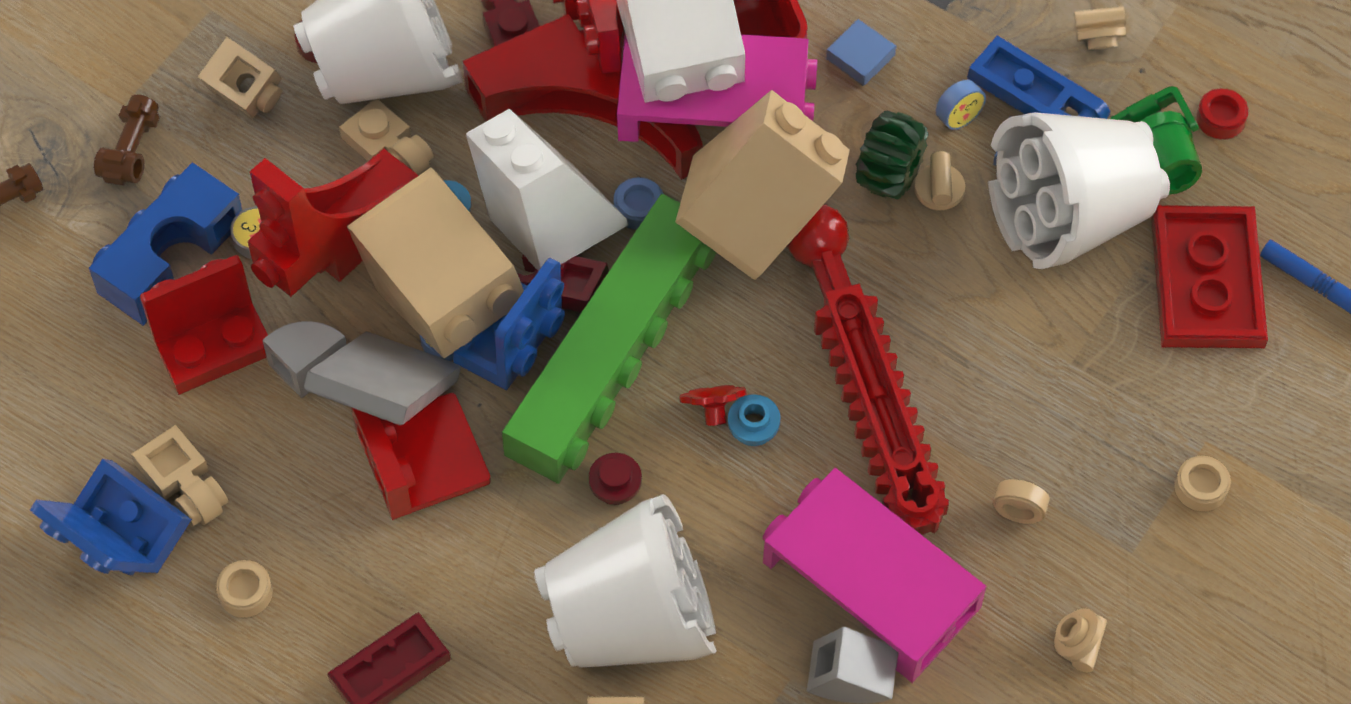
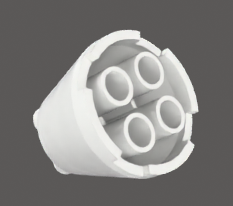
[294,0,462,104]
[988,112,1170,269]
[535,494,717,668]

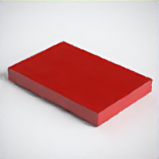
[1151,205,1268,348]

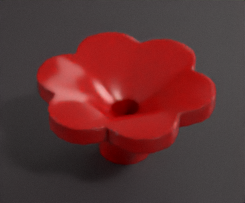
[679,385,747,426]

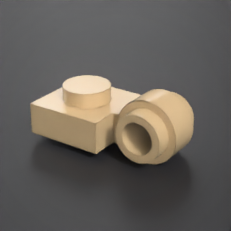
[339,99,434,175]
[131,425,228,527]

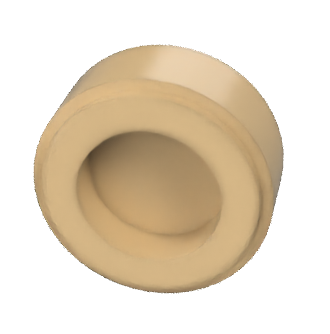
[1175,456,1231,512]
[993,479,1050,524]
[216,560,273,618]

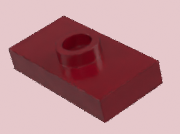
[327,612,451,704]

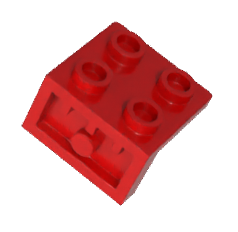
[140,255,268,395]
[351,393,491,520]

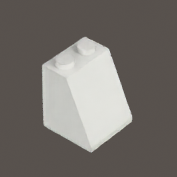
[616,0,746,103]
[466,109,628,271]

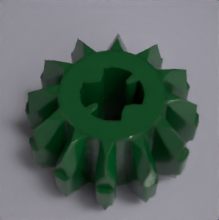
[855,110,928,200]

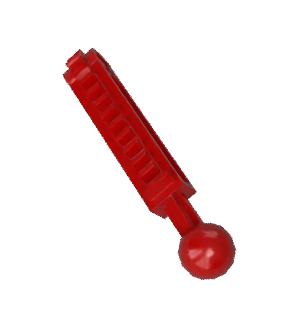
[787,204,949,535]

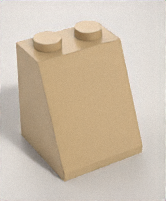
[675,90,850,280]
[347,167,524,359]

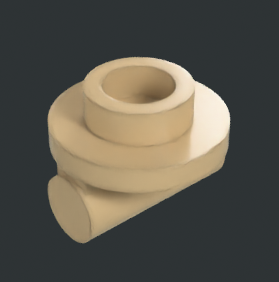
[1074,6,1126,50]
[914,151,965,210]
[1054,608,1107,673]

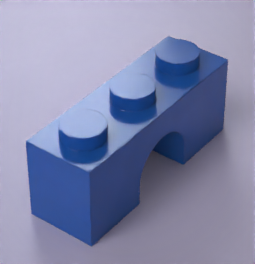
[89,162,243,326]

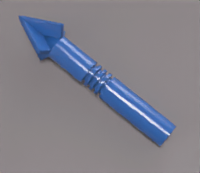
[1260,239,1351,314]

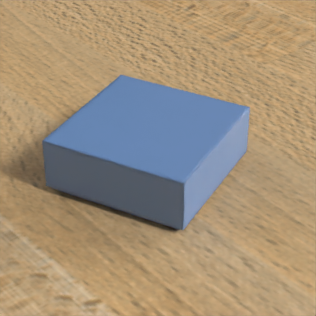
[826,19,896,86]

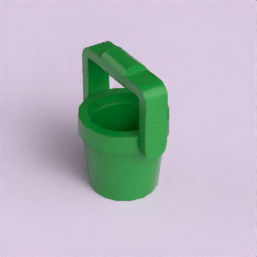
[1110,86,1202,195]

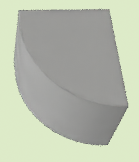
[263,321,347,398]
[807,627,898,703]

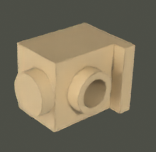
[198,37,282,119]

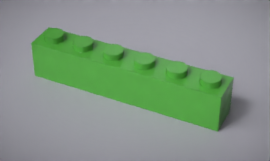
[502,193,717,484]

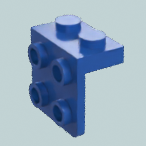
[453,258,565,391]
[30,459,192,576]

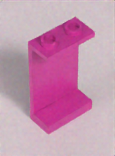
[617,34,818,142]
[763,468,987,683]

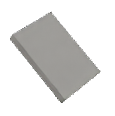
[304,331,461,425]

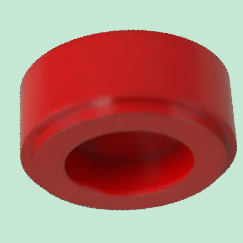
[1196,88,1249,140]

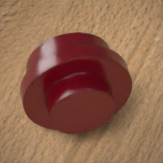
[589,453,642,505]

